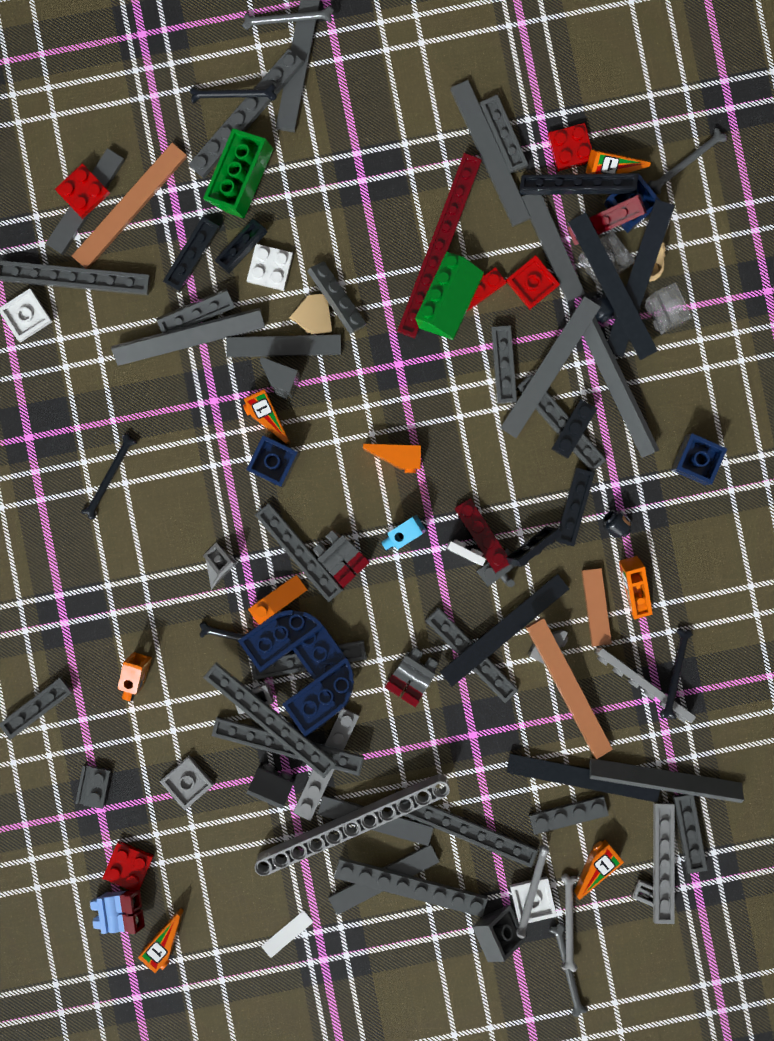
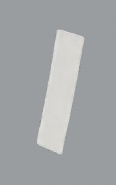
[262,911,313,958]

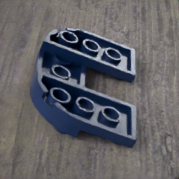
[238,610,354,737]

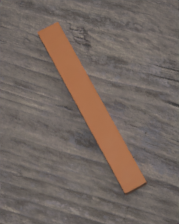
[72,143,187,269]
[526,617,613,759]

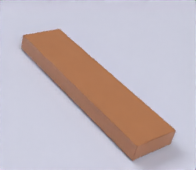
[581,568,612,647]

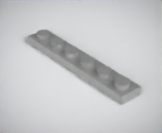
[594,646,696,723]
[293,708,359,821]
[653,803,675,924]

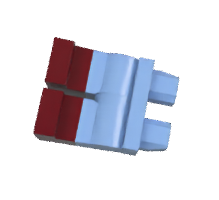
[90,889,145,934]

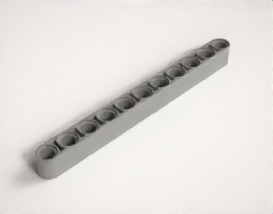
[255,774,450,876]

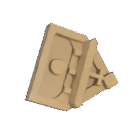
[289,294,332,334]

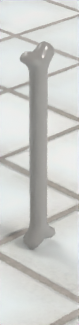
[516,845,549,939]
[561,874,578,972]

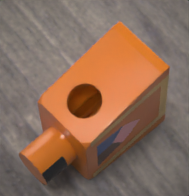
[118,652,152,701]

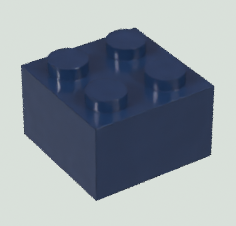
[604,173,661,233]
[671,433,727,486]
[246,435,299,488]

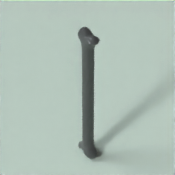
[242,6,334,30]
[648,128,727,194]
[549,922,588,1017]

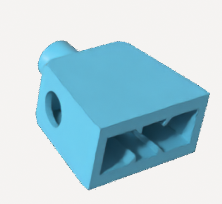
[381,515,427,551]

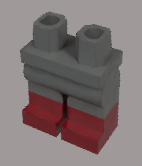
[313,530,370,588]
[384,647,438,708]

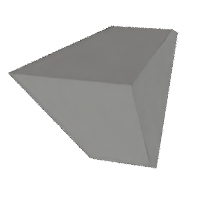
[203,542,238,590]

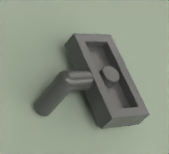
[476,548,515,587]

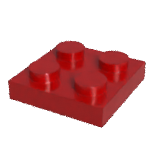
[547,123,592,171]
[55,163,110,219]
[506,255,560,310]
[102,841,154,890]

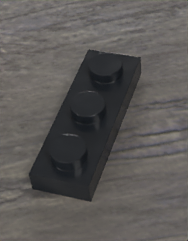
[214,219,267,274]
[551,399,597,459]
[506,526,561,567]

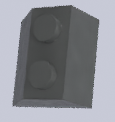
[260,357,301,399]
[246,763,295,809]
[472,905,526,962]

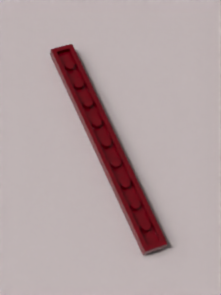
[397,153,482,339]

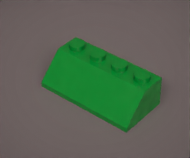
[203,128,274,219]
[415,252,484,340]

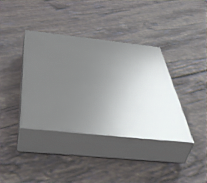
[160,755,215,810]

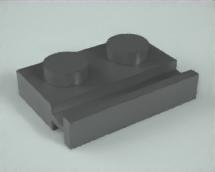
[75,764,112,809]

